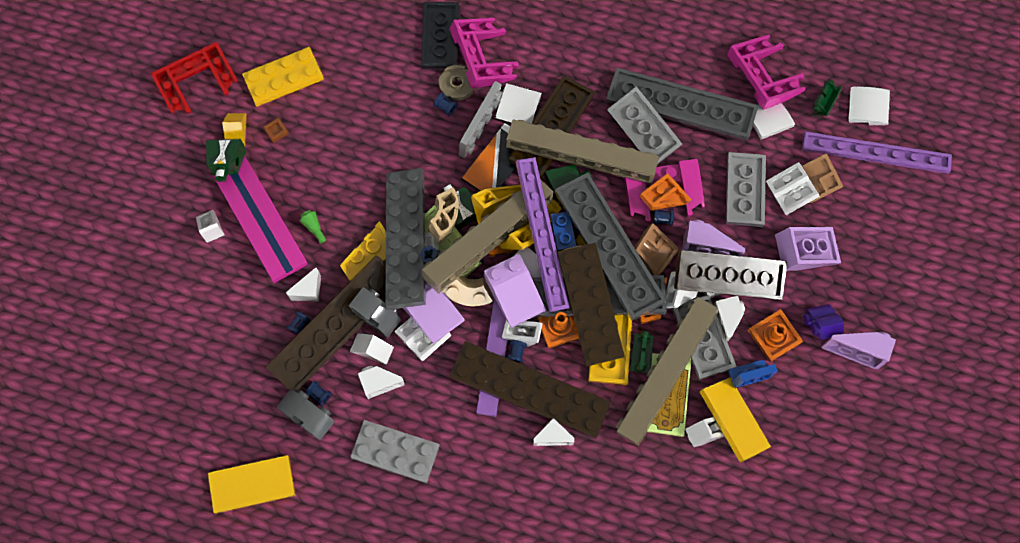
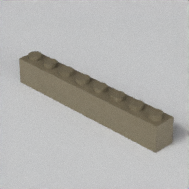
[506,119,659,184]
[422,180,553,294]
[616,297,718,446]

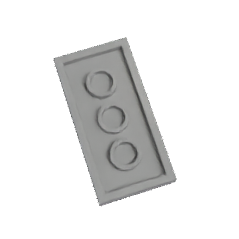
[458,81,502,159]
[607,86,683,164]
[725,152,766,227]
[672,295,737,380]
[350,420,440,483]

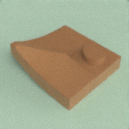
[802,153,844,204]
[634,223,679,275]

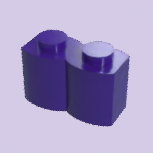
[803,304,844,340]

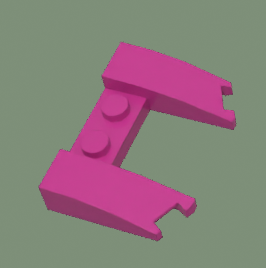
[449,18,518,88]
[727,34,806,110]
[623,159,705,222]

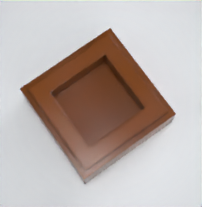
[263,117,289,143]

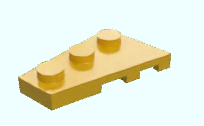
[340,221,386,281]

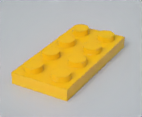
[242,47,324,107]

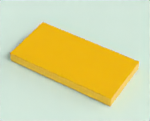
[588,315,632,385]
[700,377,771,463]
[208,455,296,514]

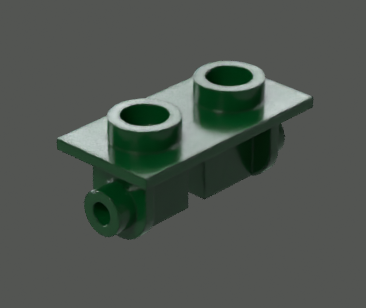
[812,79,843,116]
[630,331,654,373]

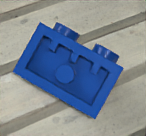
[551,212,576,251]
[728,360,778,388]

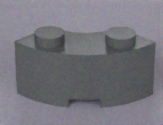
[349,287,401,339]
[276,389,335,440]

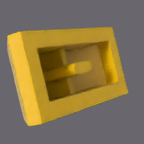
[222,113,246,146]

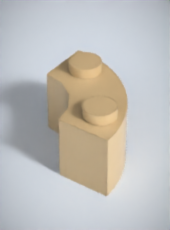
[428,187,459,244]
[442,275,493,306]

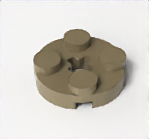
[439,65,475,101]

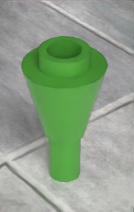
[299,210,326,244]

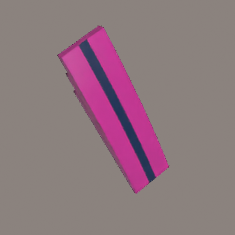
[213,157,308,283]

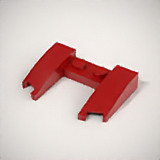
[150,42,238,114]

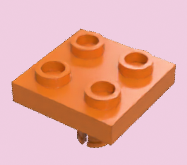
[748,309,803,362]
[537,312,579,349]

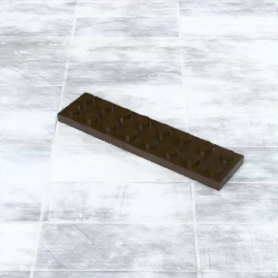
[265,255,386,392]
[449,341,611,439]

